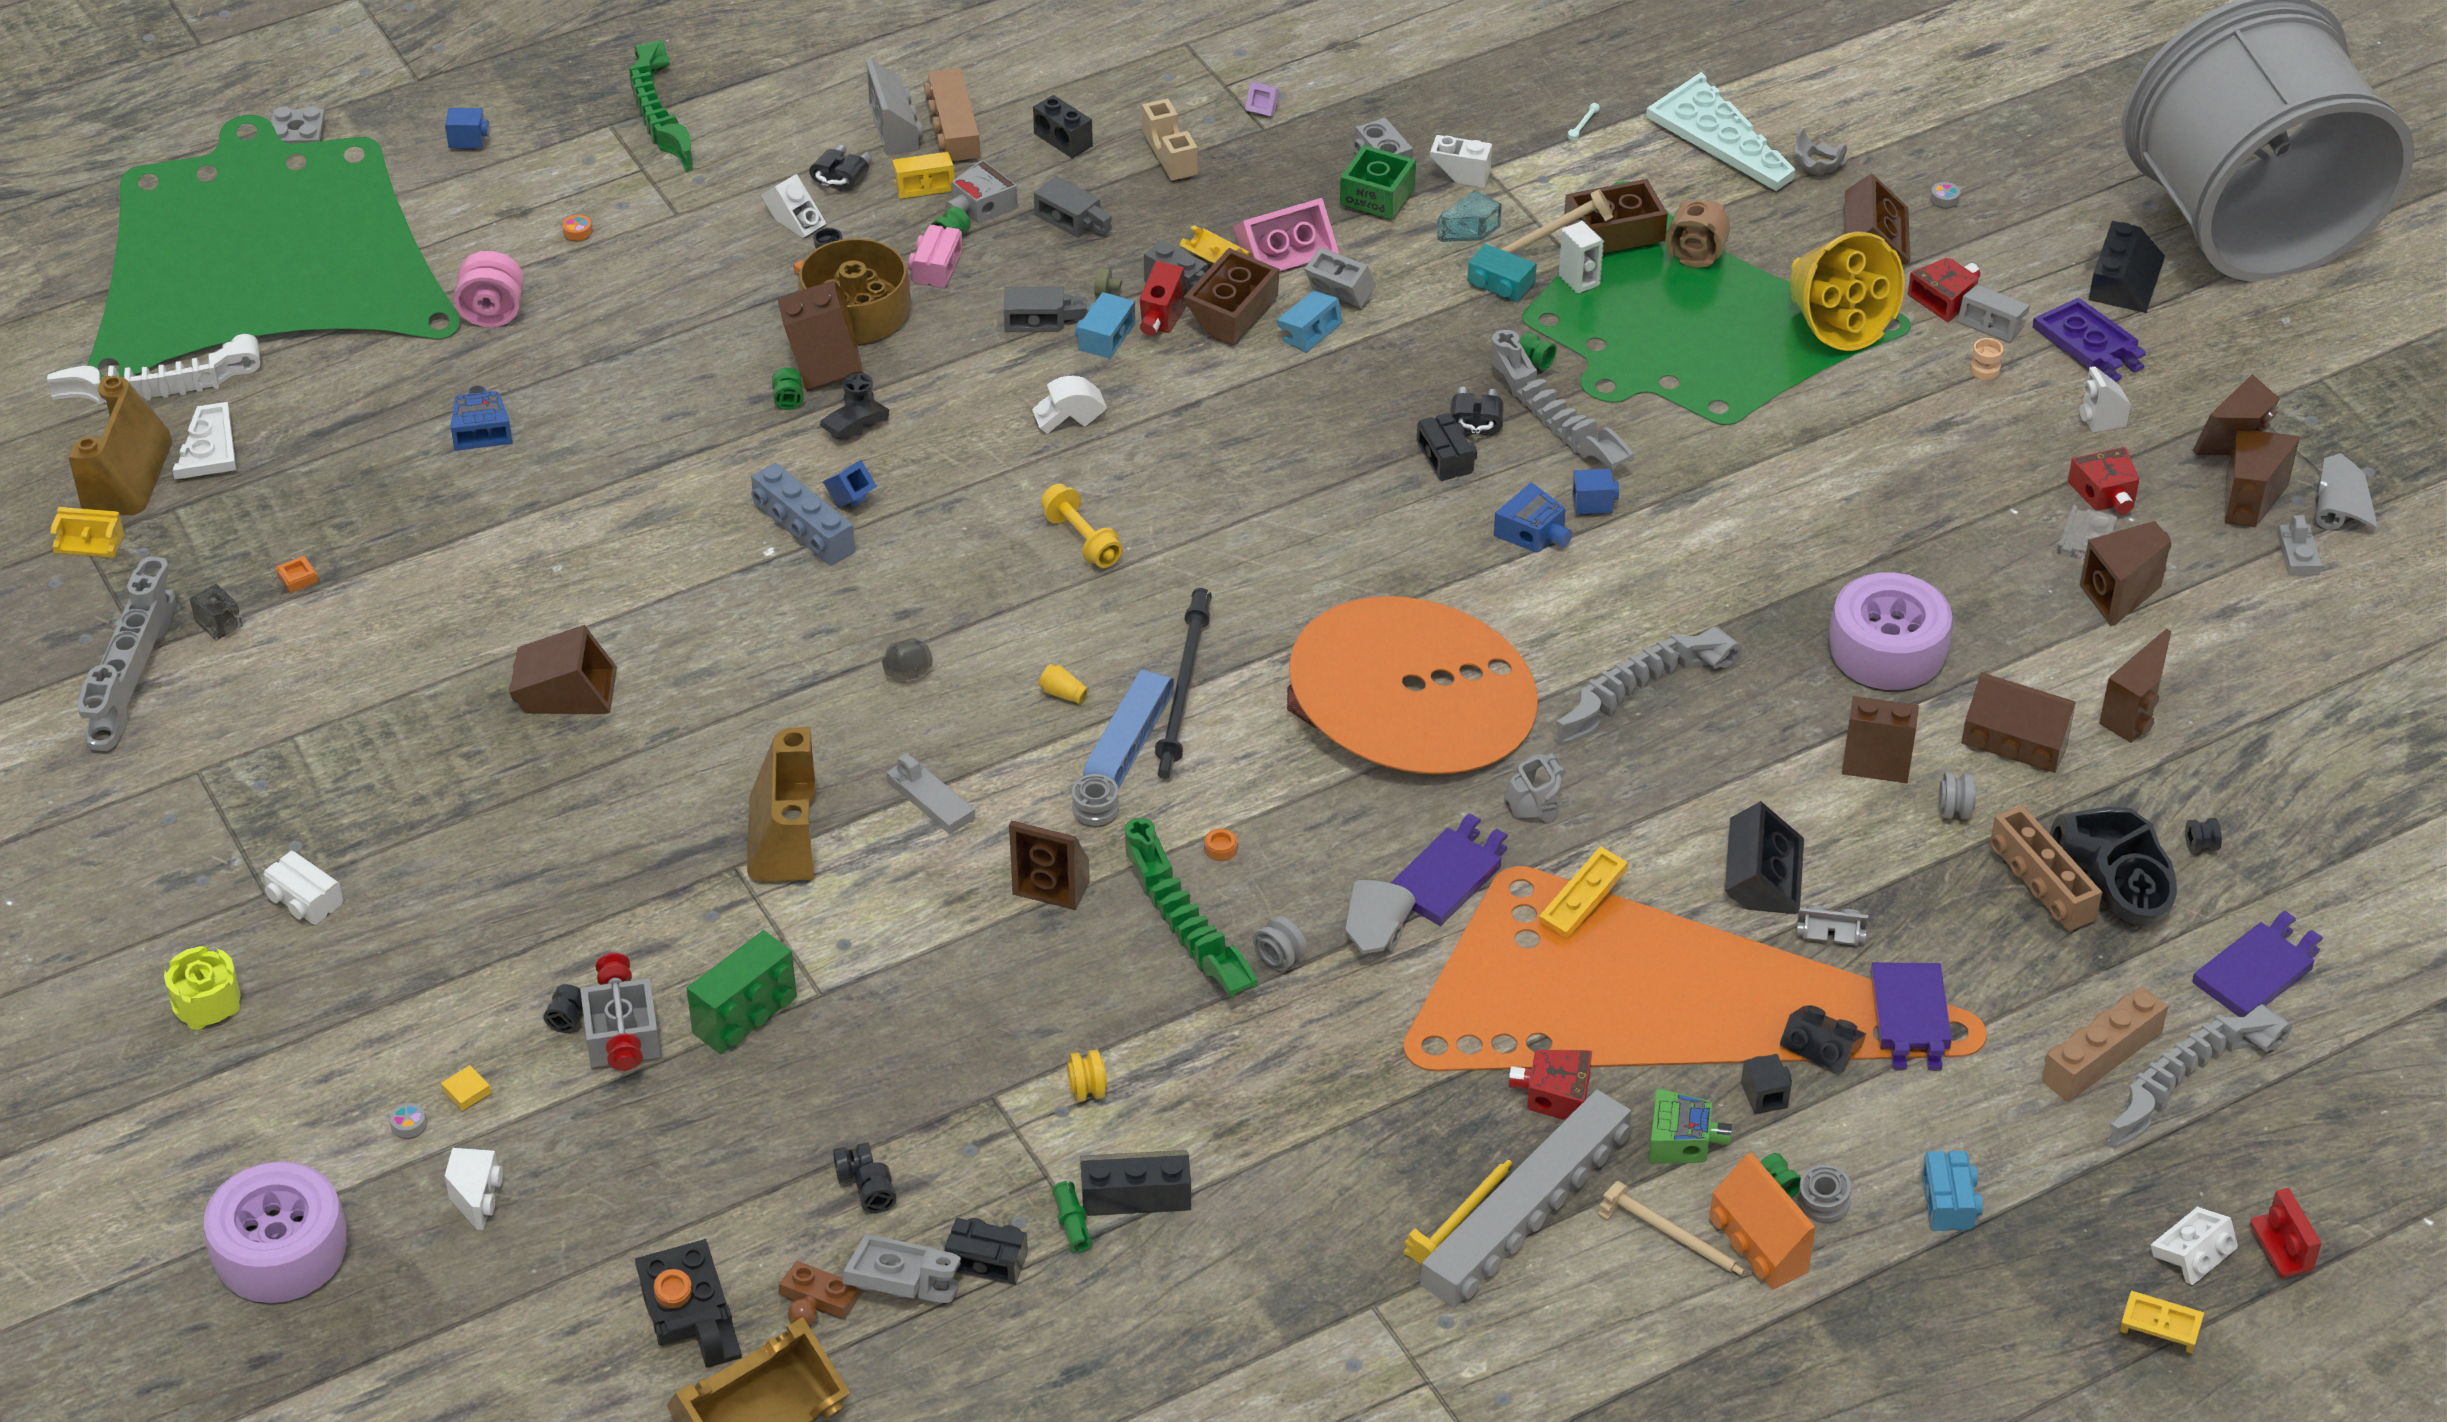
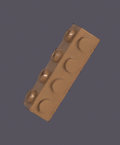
[924,67,980,161]
[1990,805,2102,931]
[2042,986,2168,1102]

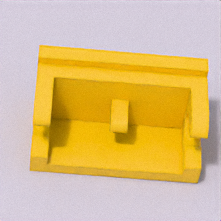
[892,152,955,199]
[1179,225,1251,266]
[50,507,125,558]
[2120,1291,2204,1354]

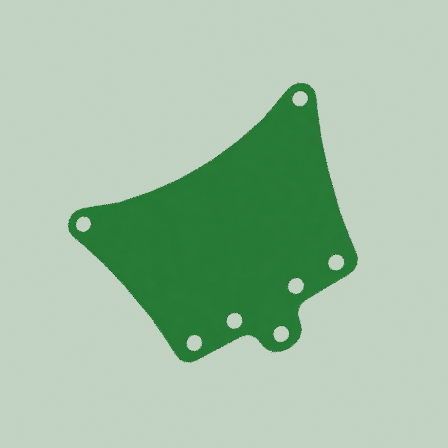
[87,115,460,380]
[1522,181,1911,425]

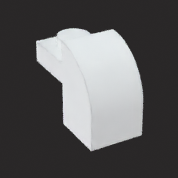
[1032,376,1107,434]

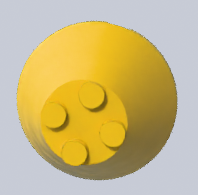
[1790,232,1905,351]

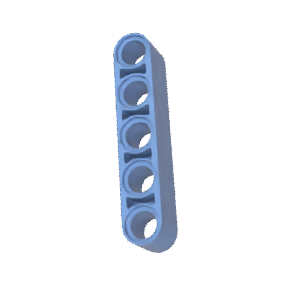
[1083,669,1174,789]

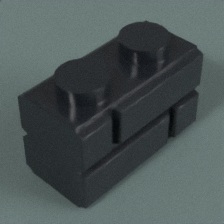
[1416,413,1477,481]
[944,1217,1028,1284]

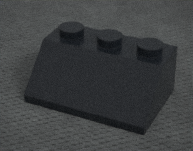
[2088,221,2165,313]
[1725,801,1804,914]
[1080,1150,1191,1216]

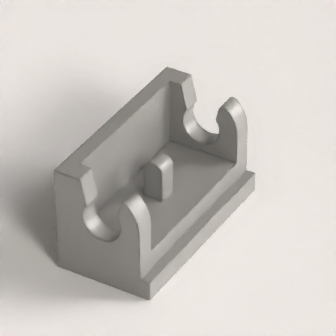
[1957,284,2030,343]

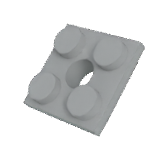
[271,106,325,144]

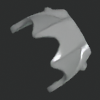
[1795,128,1847,176]
[1504,754,1566,823]

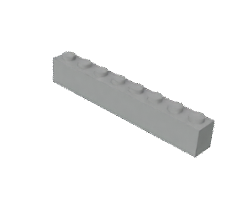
[1420,1089,1632,1308]

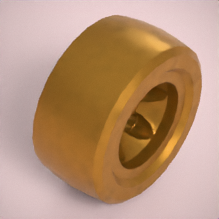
[798,238,910,344]

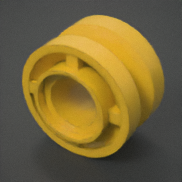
[1067,1049,1107,1102]

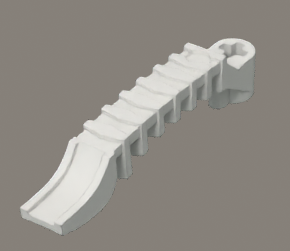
[47,334,260,404]

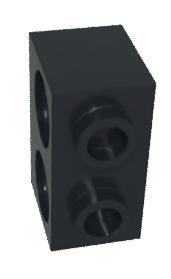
[1033,95,1093,158]

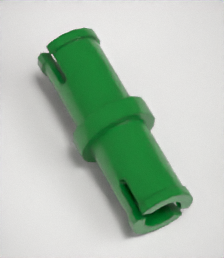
[1052,1181,1093,1253]

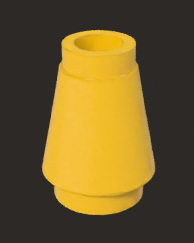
[1038,664,1089,705]

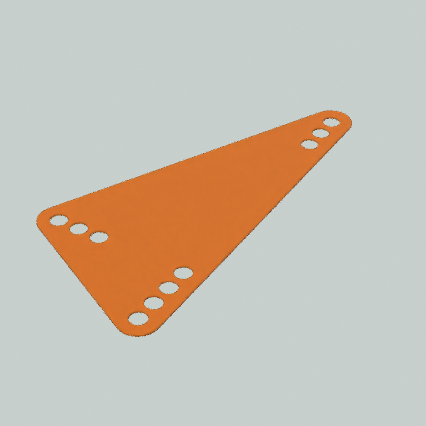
[1403,866,1987,1071]

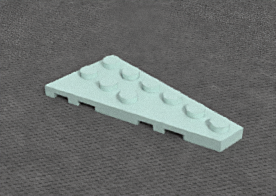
[1646,72,1795,191]

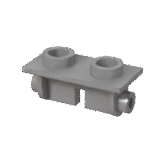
[1796,905,1868,946]

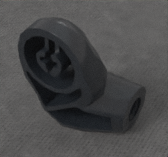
[2050,807,2177,926]

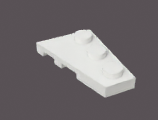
[172,402,236,480]

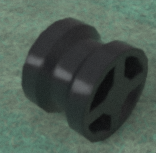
[843,372,874,405]
[2185,818,2222,853]

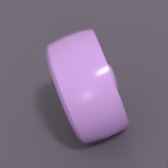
[1829,572,1953,690]
[204,1161,347,1303]

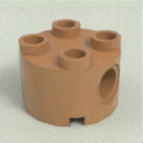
[1665,200,1730,268]

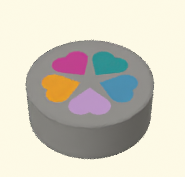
[1930,182,1960,208]
[389,1103,427,1138]

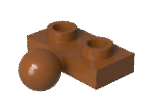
[779,1261,861,1326]

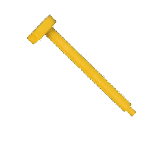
[1403,1160,1513,1264]

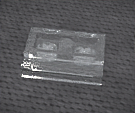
[2057,505,2117,560]

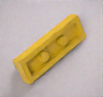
[1539,846,1628,939]

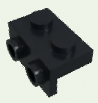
[1780,1005,1866,1073]

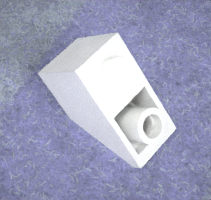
[1430,135,1492,188]
[761,174,827,238]
[2080,367,2131,433]
[445,1148,503,1230]

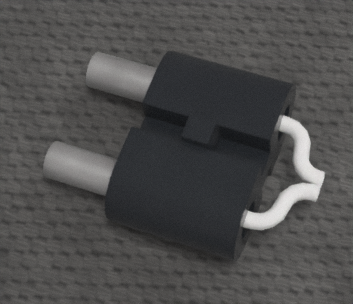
[809,145,872,190]
[1450,387,1504,434]

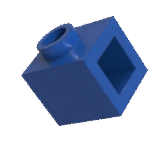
[445,108,490,149]
[822,460,877,508]
[1572,469,1619,514]

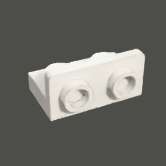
[2150,1207,2238,1285]

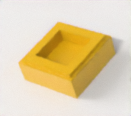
[441,1065,491,1111]

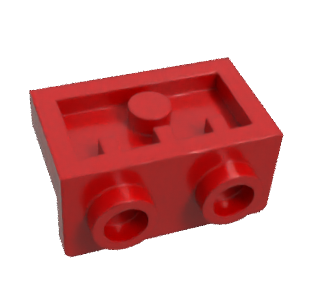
[2250,1188,2322,1278]

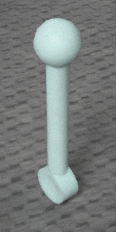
[1568,103,1600,141]

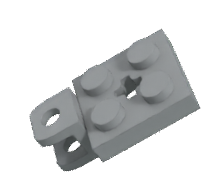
[843,1234,961,1303]

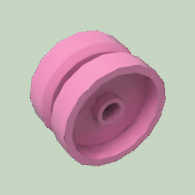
[454,251,524,327]

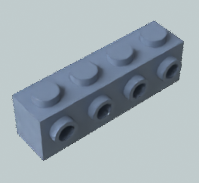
[751,462,855,566]

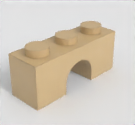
[1142,98,1198,181]

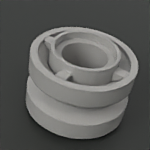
[1939,772,1976,820]
[1072,774,1119,826]
[1253,916,1307,971]
[1800,1164,1851,1223]

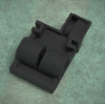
[635,1239,742,1368]

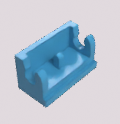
[1277,290,1343,352]

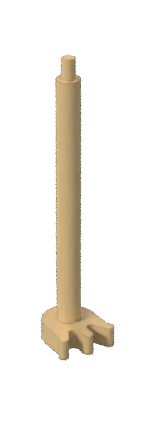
[1501,189,1613,254]
[1598,1181,1745,1276]

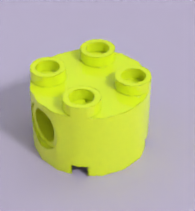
[164,946,241,1030]

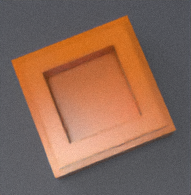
[275,556,319,593]

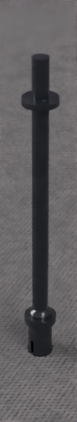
[1155,588,1212,779]

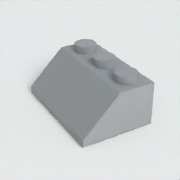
[866,59,923,155]

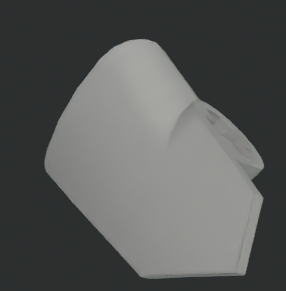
[2316,453,2377,530]
[1345,880,1415,954]

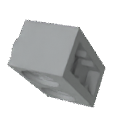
[1353,118,1413,159]
[1304,247,1376,308]

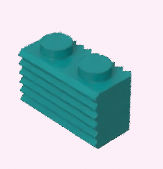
[1467,243,1537,302]

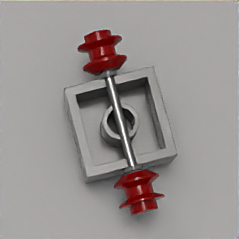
[580,952,661,1071]

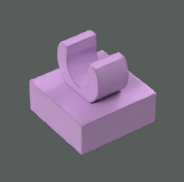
[1245,82,1280,116]

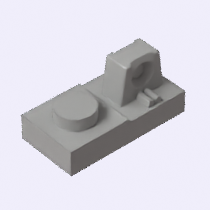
[2277,515,2322,575]

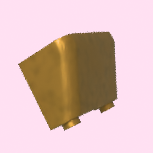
[68,376,172,515]
[666,1317,850,1422]

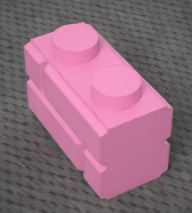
[908,225,963,288]

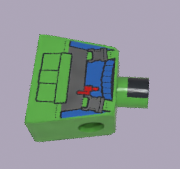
[1649,1088,1732,1164]

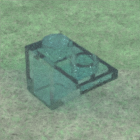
[1437,190,1502,242]

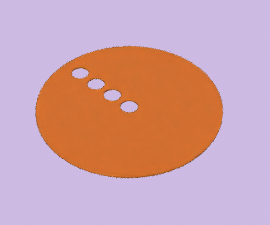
[1289,596,1538,774]

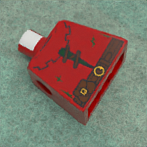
[1907,258,1981,323]
[1139,260,1187,336]
[2068,447,2139,515]
[1509,1050,1592,1120]

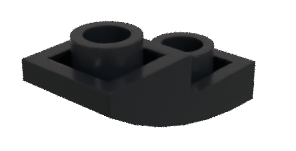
[820,398,890,440]

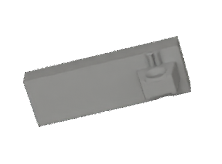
[886,753,975,834]

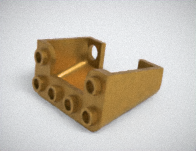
[747,727,816,881]

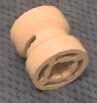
[1970,338,2004,380]

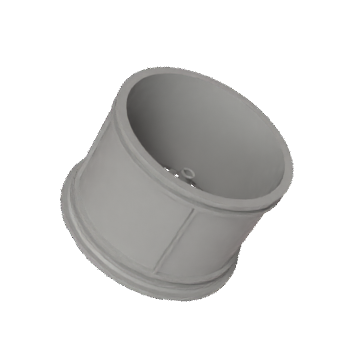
[2122,0,2414,282]

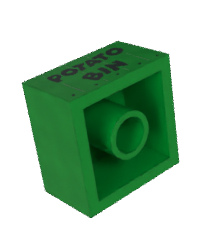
[1340,145,1416,219]

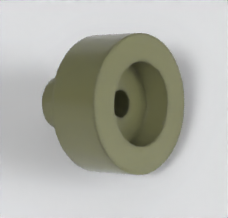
[1094,267,1122,297]

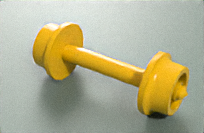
[1041,484,1123,568]

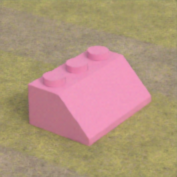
[1233,198,1339,271]

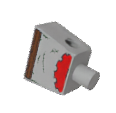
[945,160,1018,223]

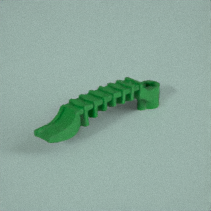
[629,40,693,172]
[1124,818,1258,997]

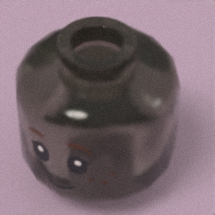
[882,638,933,683]

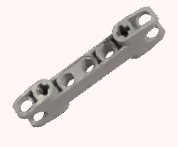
[77,557,177,751]

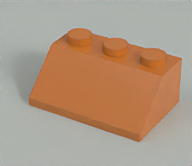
[1709,1152,1815,1290]

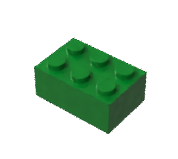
[686,930,797,1055]

